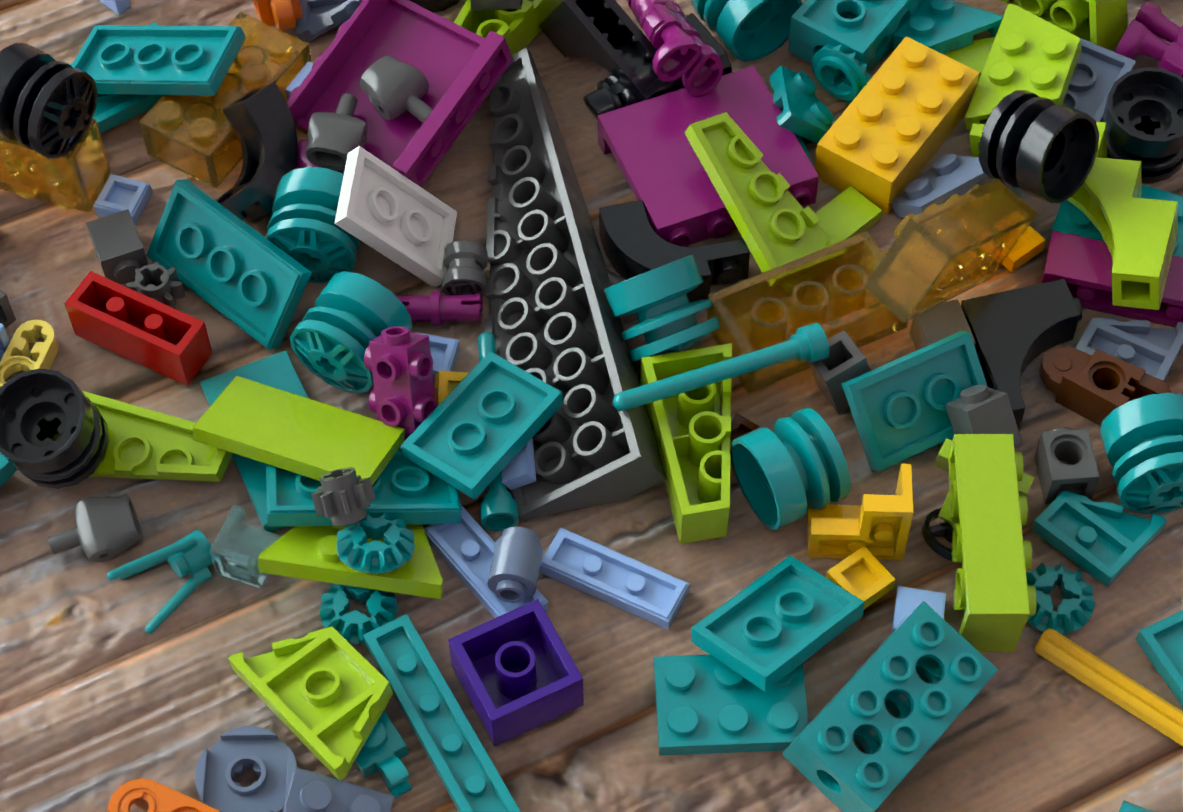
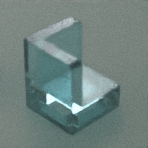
[210,505,280,588]

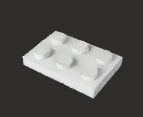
[334,146,457,288]

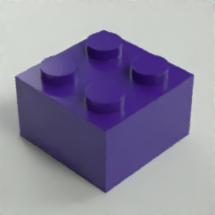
[448,599,584,747]

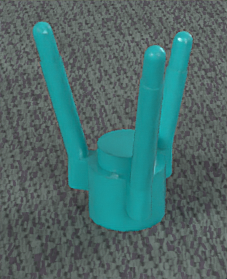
[107,529,217,634]

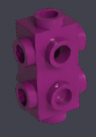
[364,326,437,440]

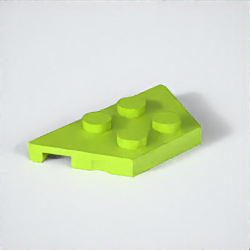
[965,4,1082,130]
[258,524,443,599]
[228,626,393,781]

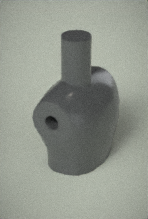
[360,55,433,123]
[306,93,368,171]
[48,494,143,563]

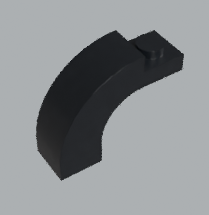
[215,82,298,221]
[599,200,750,302]

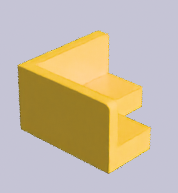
[807,464,914,561]

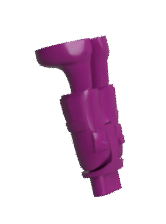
[627,0,723,96]
[1115,1,1183,78]

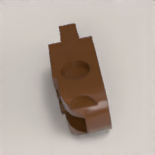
[1039,346,1171,426]

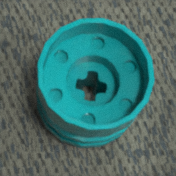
[692,0,802,62]
[265,167,361,283]
[604,254,721,362]
[290,271,412,394]
[1099,393,1183,514]
[730,408,851,530]

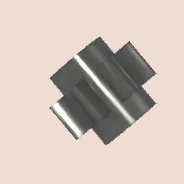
[126,262,185,309]
[311,467,376,526]

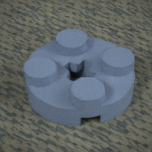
[195,726,298,812]

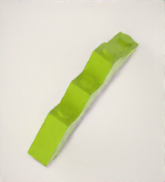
[969,122,1178,310]

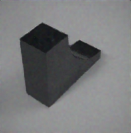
[539,0,666,101]
[961,279,1082,430]

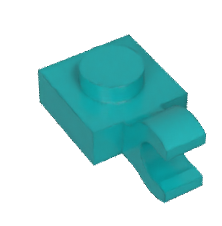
[354,711,412,799]

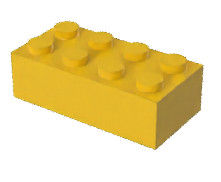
[814,36,980,215]

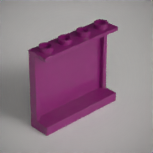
[287,0,514,188]
[598,66,819,247]

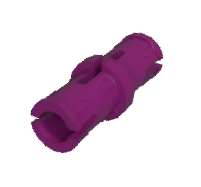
[395,291,483,327]

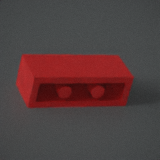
[64,271,213,386]

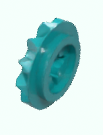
[812,43,872,103]
[336,513,415,573]
[1026,562,1096,635]
[319,583,398,645]

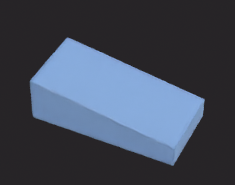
[502,438,536,490]

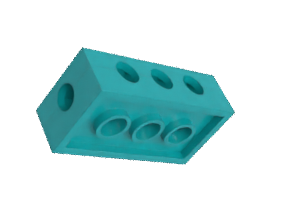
[788,0,927,78]
[782,601,998,812]

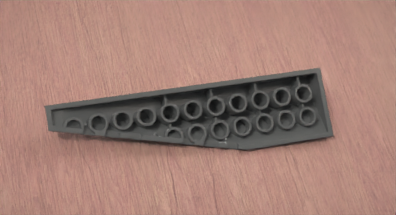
[484,47,667,521]

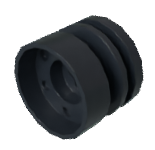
[0,43,97,159]
[1102,68,1183,184]
[979,90,1099,203]
[0,368,109,489]

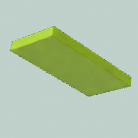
[193,376,405,485]

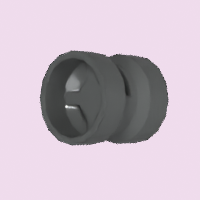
[442,240,488,297]

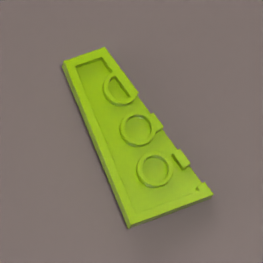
[684,112,845,283]
[52,391,233,482]

